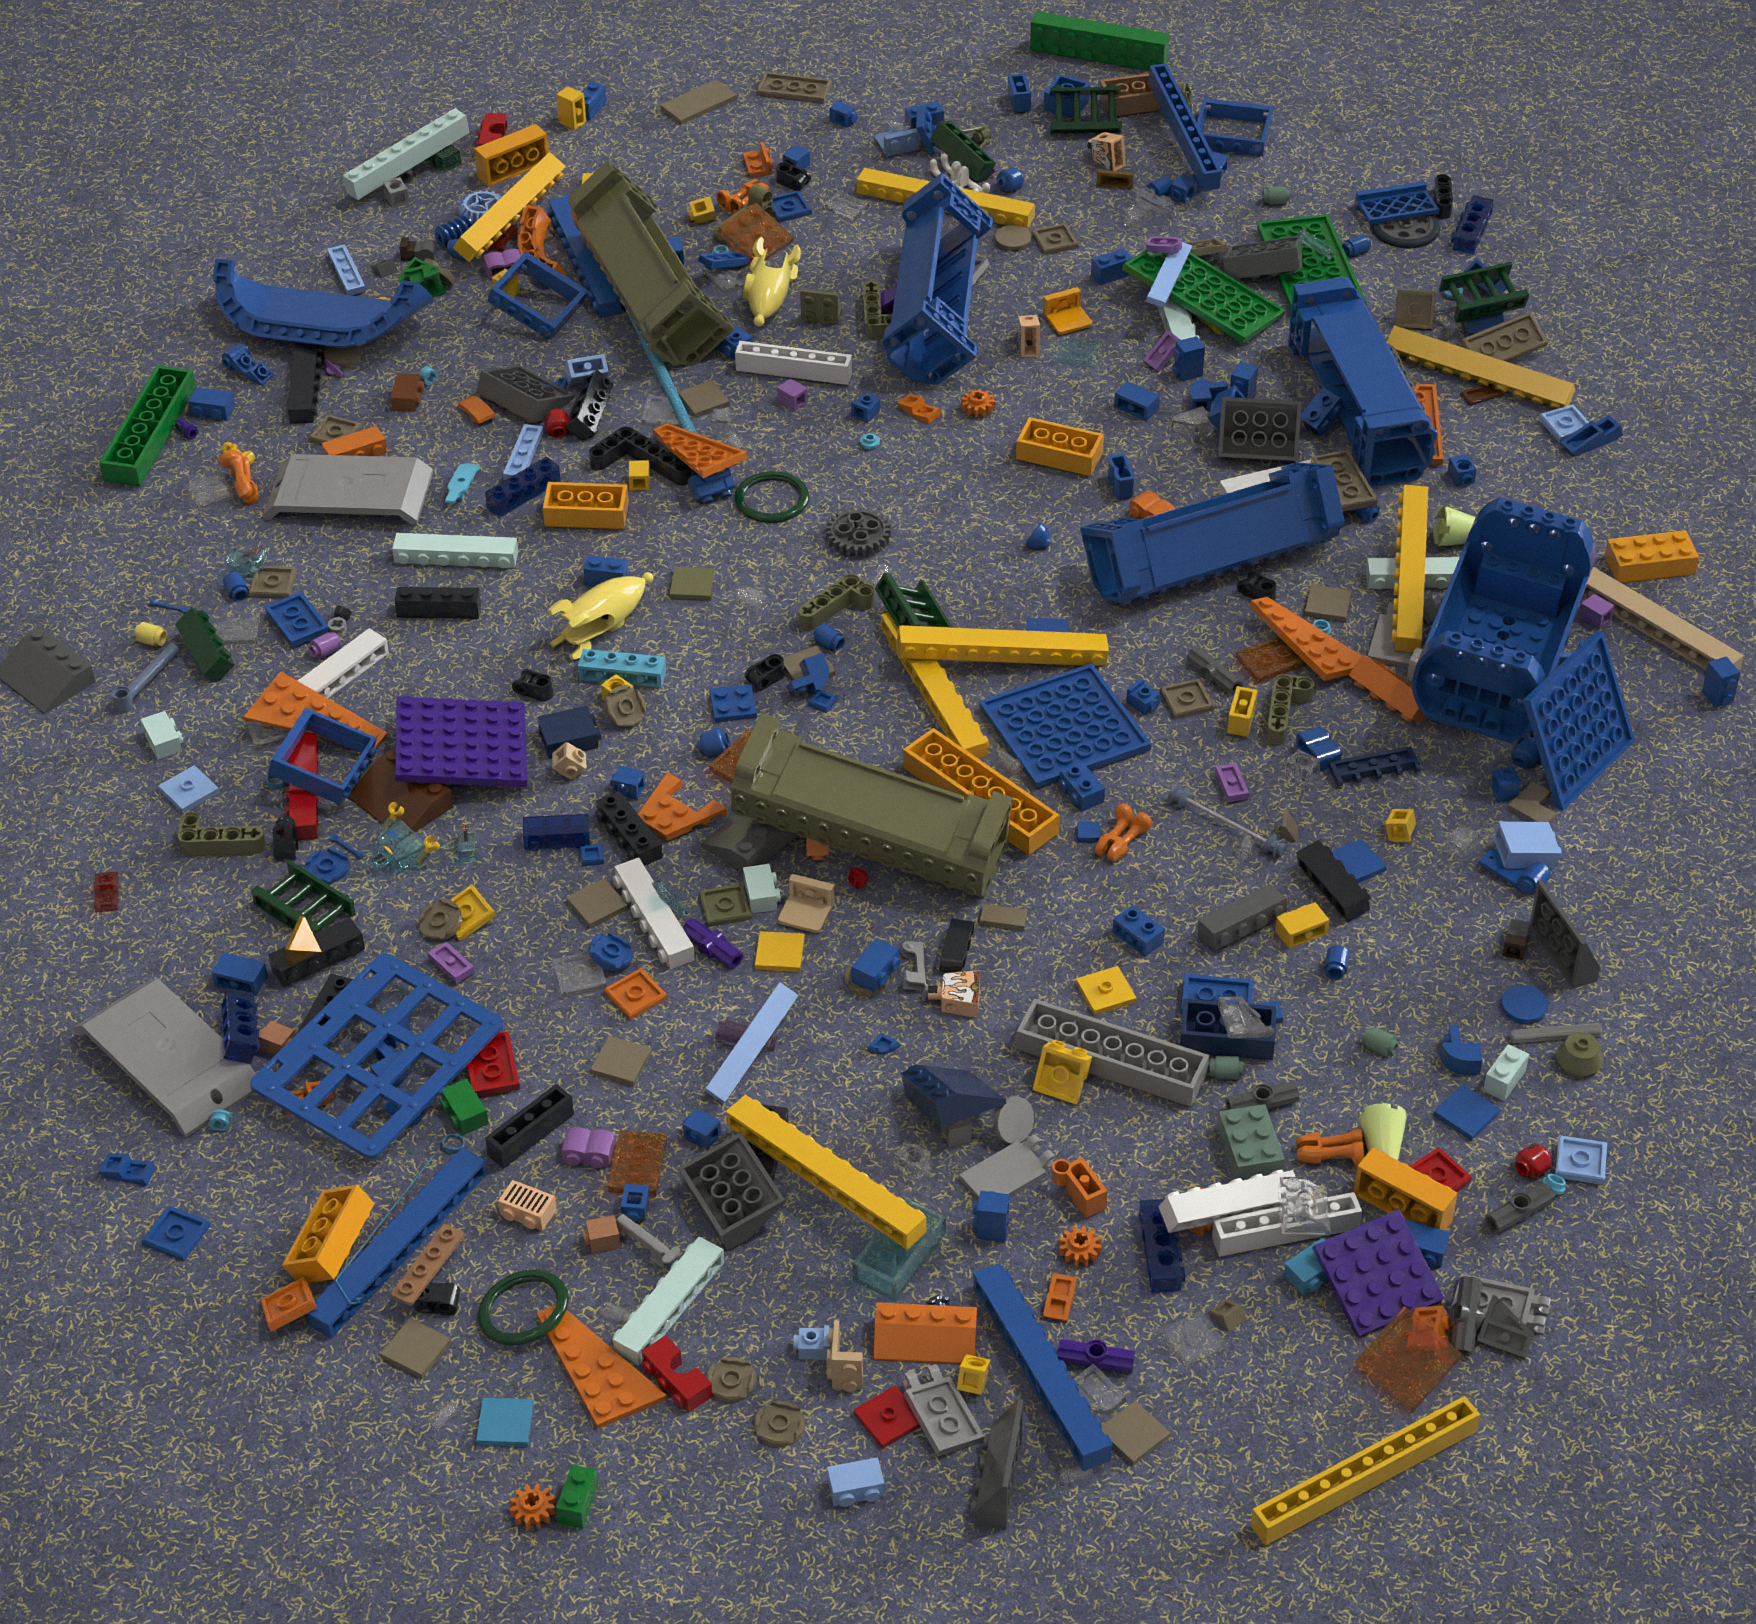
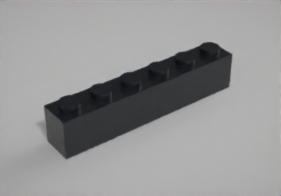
[288,343,324,424]

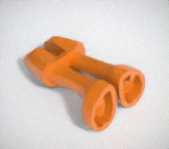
[716,179,769,215]
[218,450,259,504]
[1094,804,1153,863]
[1296,1129,1364,1169]

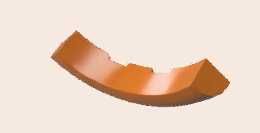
[518,204,568,277]

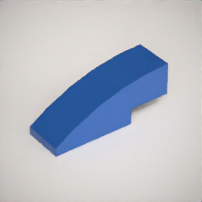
[1560,415,1623,455]

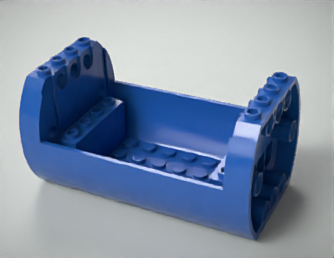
[1412,497,1596,743]

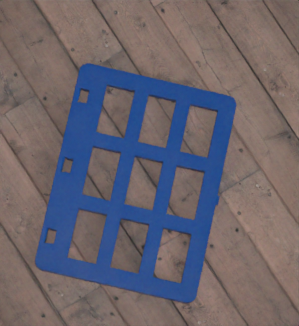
[250,953,503,1159]

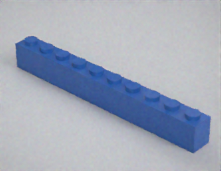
[1148,63,1222,191]
[546,195,622,318]
[306,1148,487,1339]
[973,1263,1113,1471]

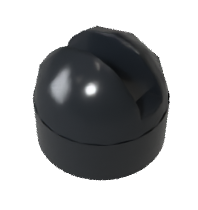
[334,605,352,621]

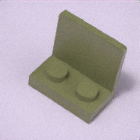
[800,289,842,325]

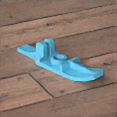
[445,463,480,504]

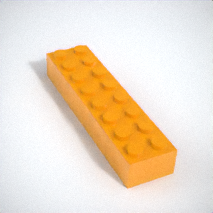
[903,728,1060,856]

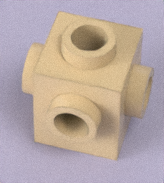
[552,742,587,779]

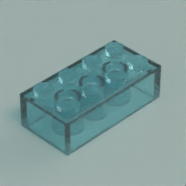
[852,1196,946,1302]

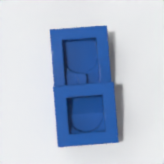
[98,1153,156,1186]

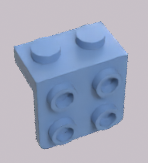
[875,128,919,157]

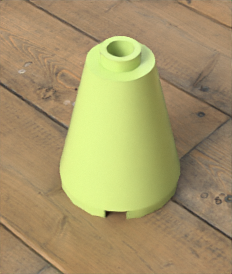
[1433,506,1475,546]
[1358,1103,1407,1160]

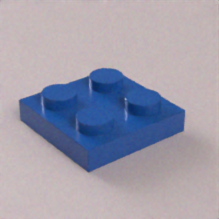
[916,105,936,155]
[710,684,757,723]

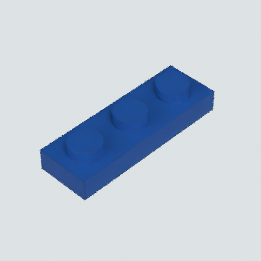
[698,251,750,270]

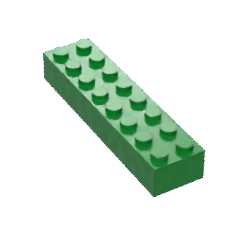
[1030,11,1170,71]
[99,365,196,486]

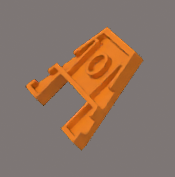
[638,772,728,841]

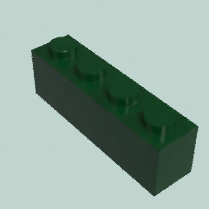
[930,121,996,182]
[175,607,235,682]

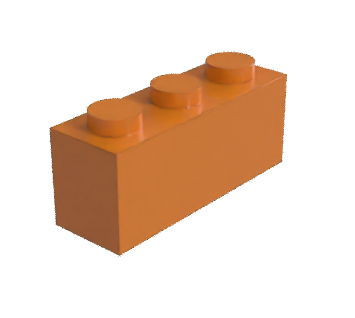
[321,426,387,456]

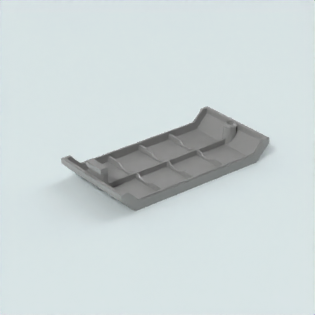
[263,454,433,524]
[74,978,256,1138]

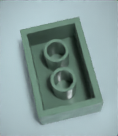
[1217,1104,1285,1181]

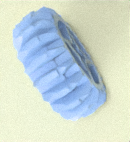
[458,190,502,224]

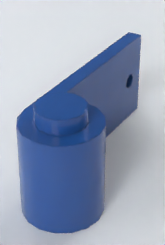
[1478,848,1551,895]

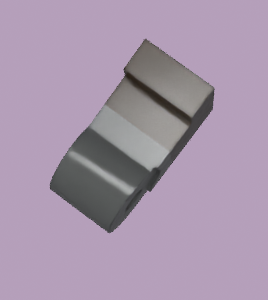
[399,237,436,261]
[1502,918,1529,960]

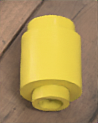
[134,622,167,647]

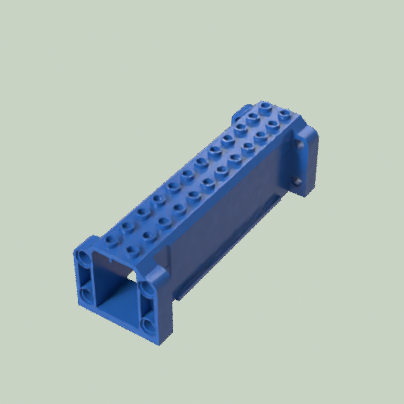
[882,173,993,385]
[1288,277,1438,487]
[1080,462,1345,605]

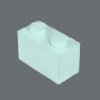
[141,711,184,760]
[743,864,781,914]
[1483,1044,1529,1101]

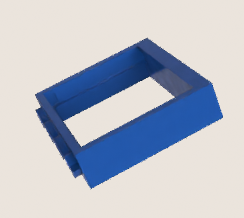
[1197,98,1274,156]
[487,251,588,340]
[268,708,377,805]

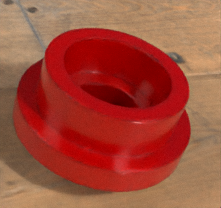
[848,867,868,890]

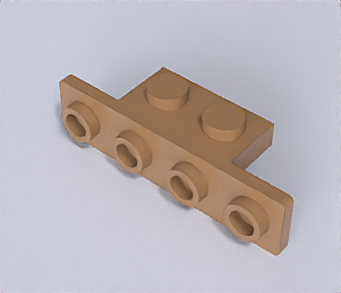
[391,1224,464,1306]

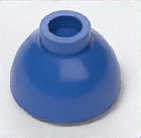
[1025,523,1052,549]

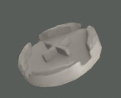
[993,1096,1034,1144]

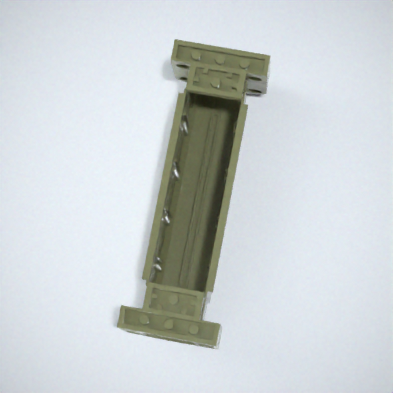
[569,160,735,366]
[731,713,1013,897]

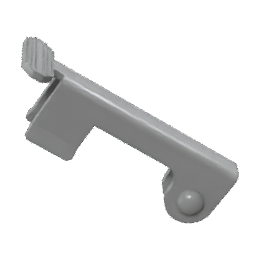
[901,941,928,1001]
[616,1214,680,1267]

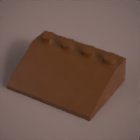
[349,747,453,841]

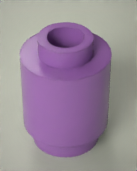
[309,632,341,659]

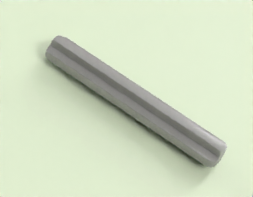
[1510,1023,1602,1044]

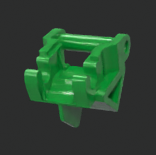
[399,257,447,297]

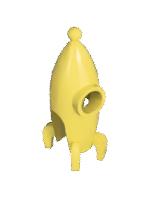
[743,237,801,327]
[547,572,653,660]

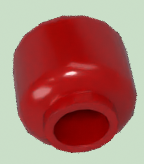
[544,409,569,438]
[1515,1143,1551,1179]

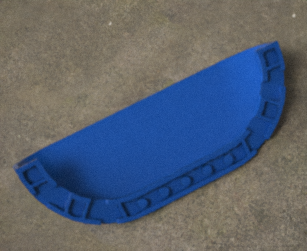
[213,259,433,348]

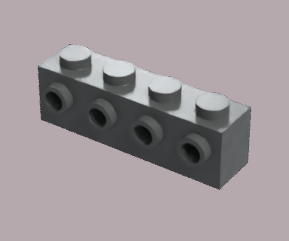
[1198,884,1287,951]

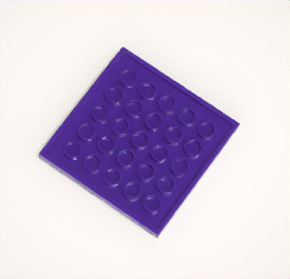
[395,696,527,787]

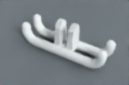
[930,153,990,194]

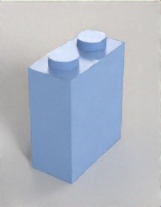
[1493,821,1562,869]

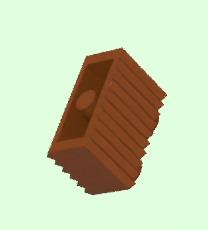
[391,373,424,411]

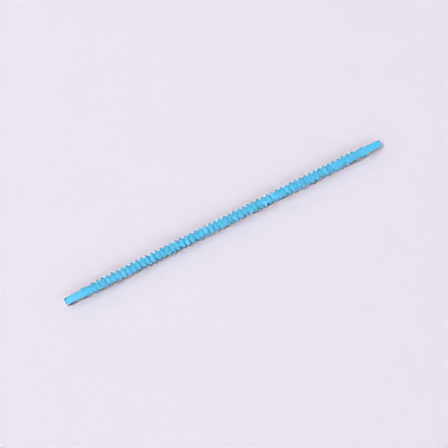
[620,297,697,434]

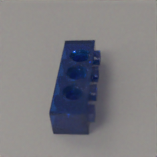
[1451,195,1494,254]
[485,456,561,518]
[220,988,260,1064]
[1139,1199,1186,1293]

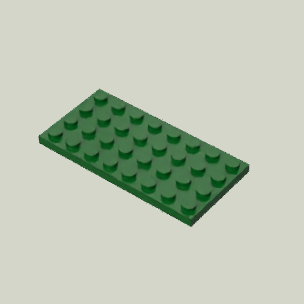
[1257,214,1367,310]
[1122,249,1285,344]

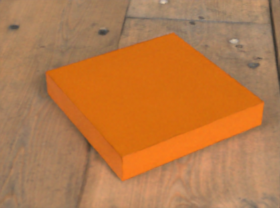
[604,968,668,1020]
[261,1276,316,1332]

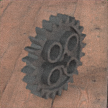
[826,507,891,557]

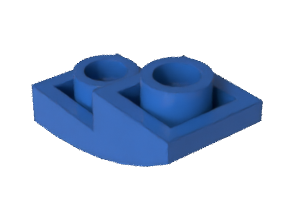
[230,350,274,385]

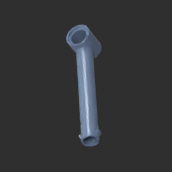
[111,643,179,714]

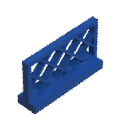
[1355,181,1439,225]

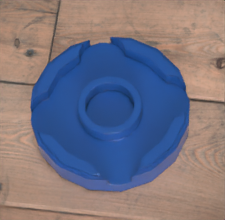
[305,848,349,884]
[588,933,634,971]
[1501,985,1548,1025]

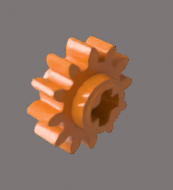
[961,389,995,418]
[1058,1226,1102,1267]
[510,1483,556,1529]

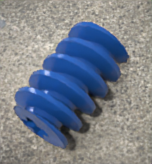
[434,215,473,249]

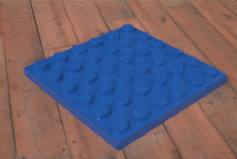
[1523,631,1635,811]
[979,664,1151,789]

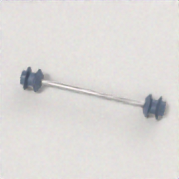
[1168,784,1287,858]

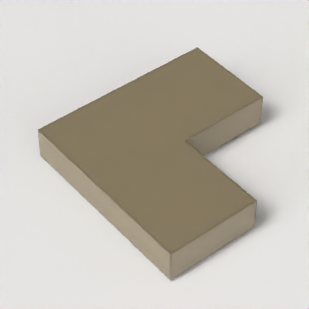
[1507,781,1557,824]

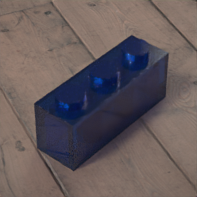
[523,814,590,851]

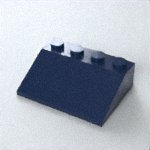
[901,1065,1006,1127]

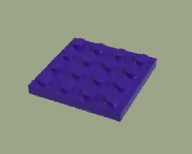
[1312,1209,1445,1338]

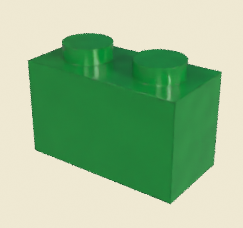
[440,1079,489,1135]
[556,1464,598,1529]

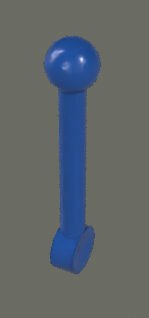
[149,599,189,614]
[330,834,364,859]

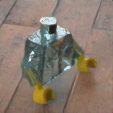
[372,802,440,872]

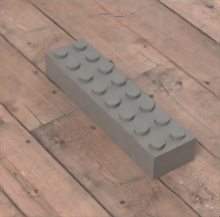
[1016,999,1209,1107]

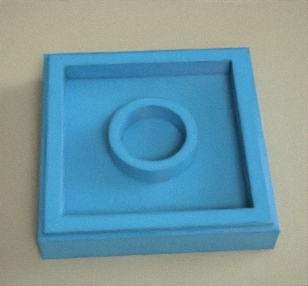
[476,1398,534,1447]

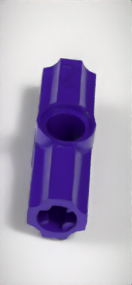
[683,918,743,969]
[1057,1339,1135,1373]

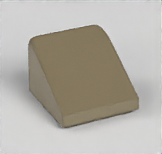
[1280,811,1299,842]
[1208,1299,1247,1331]

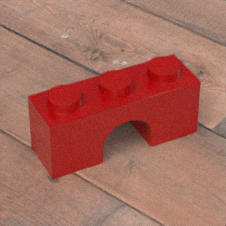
[476,113,508,147]
[641,1335,713,1413]

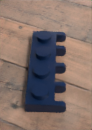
[1328,746,1421,787]

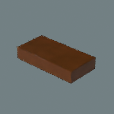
[1460,383,1504,406]

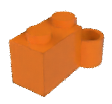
[1052,1157,1108,1218]

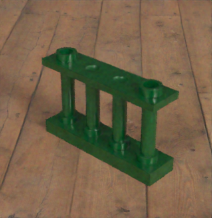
[1049,84,1122,134]
[1439,262,1530,323]
[875,573,953,629]
[251,860,355,934]

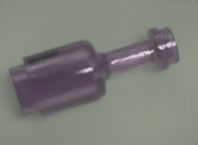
[715,1020,777,1051]

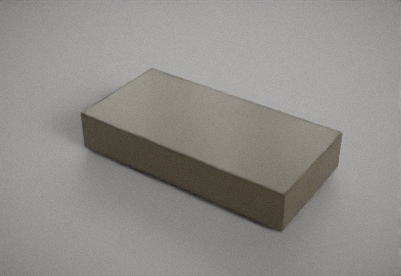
[980,904,1028,931]

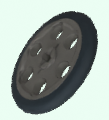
[1371,206,1440,248]

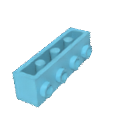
[578,649,666,688]

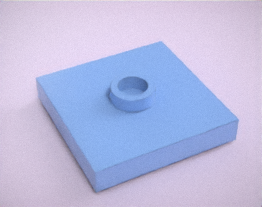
[1539,405,1589,442]
[158,765,220,813]
[1555,1135,1607,1185]

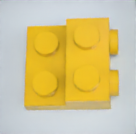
[1032,1040,1092,1104]

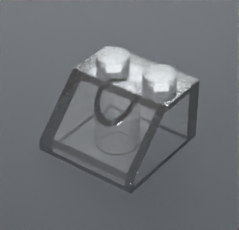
[1277,1177,1331,1235]

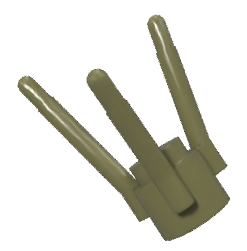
[961,124,992,149]

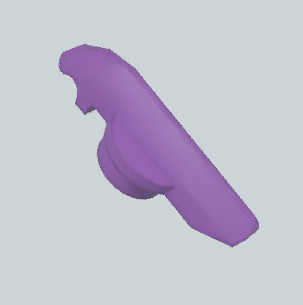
[323,359,345,378]

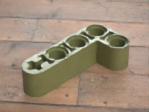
[713,184,773,246]
[863,280,892,339]
[798,574,875,631]
[1267,674,1314,745]
[178,812,266,856]

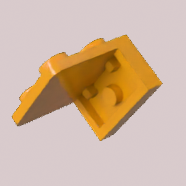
[1043,287,1092,335]

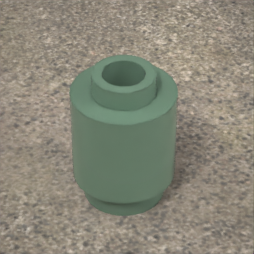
[1262,186,1289,205]
[1362,1027,1399,1057]
[1210,1056,1243,1080]

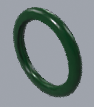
[734,471,810,523]
[478,1269,569,1346]

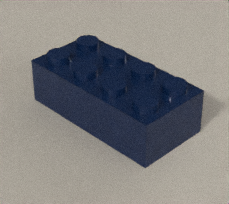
[1180,999,1277,1060]

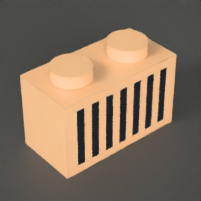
[498,1180,557,1231]

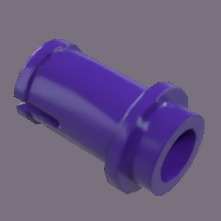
[175,418,198,439]

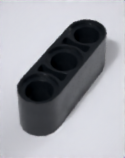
[1433,174,1453,219]
[939,918,974,973]

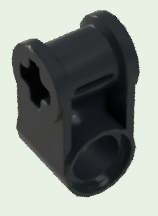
[776,162,811,191]
[1237,571,1276,601]
[745,654,785,691]
[512,669,554,701]
[272,815,299,859]
[413,1282,461,1316]

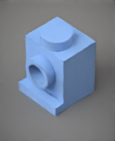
[793,1325,829,1360]

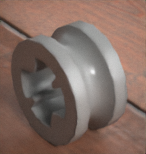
[328,617,347,636]

